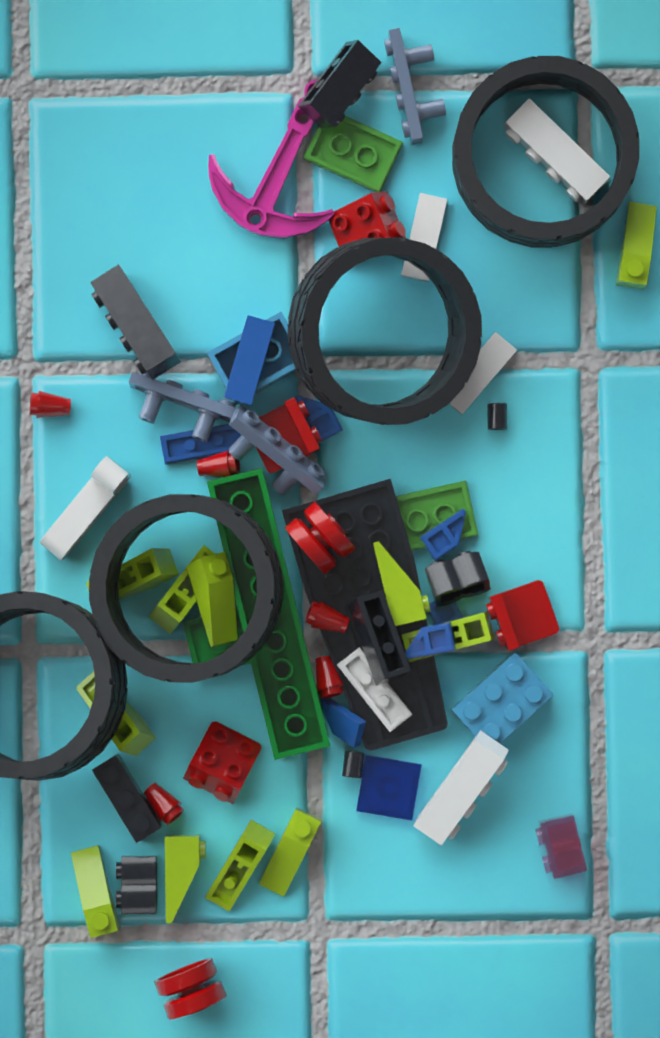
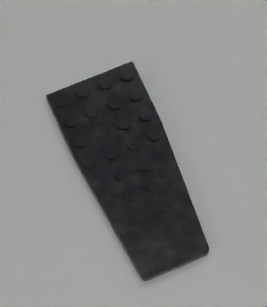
[282,479,448,751]

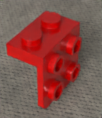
[328,191,406,247]
[255,397,322,473]
[486,580,559,651]
[183,721,261,804]

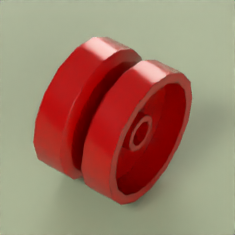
[285,501,356,575]
[154,958,227,1020]

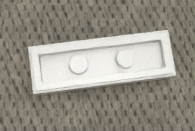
[401,193,447,282]
[450,332,517,415]
[337,647,412,732]

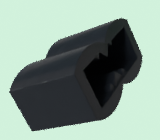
[425,551,491,606]
[116,856,157,914]

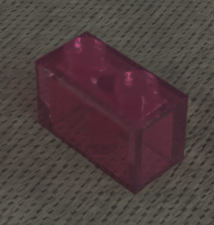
[535,813,587,879]

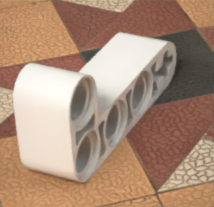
[40,456,131,561]

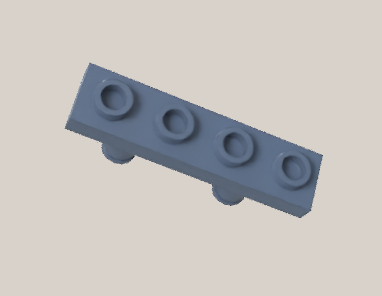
[384,28,446,145]
[129,372,237,442]
[229,404,327,495]

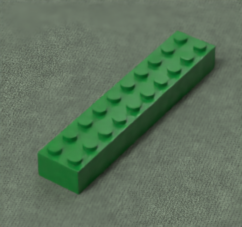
[207,468,330,760]

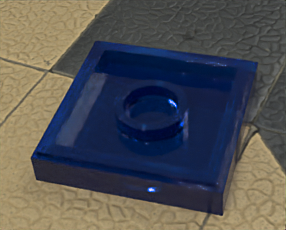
[356,755,422,821]

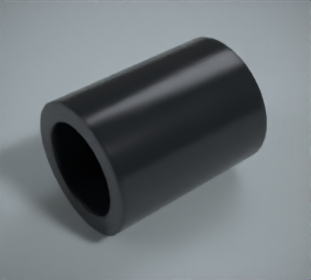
[487,403,507,430]
[342,750,364,778]

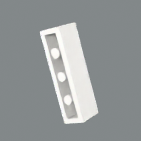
[504,98,611,205]
[413,730,509,845]

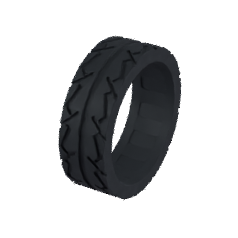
[452,56,639,248]
[287,238,482,425]
[89,494,283,683]
[0,591,128,781]

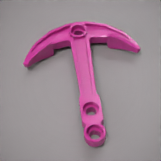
[208,80,334,239]

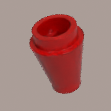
[29,390,71,418]
[197,450,240,477]
[305,601,349,634]
[315,655,344,699]
[143,782,184,825]

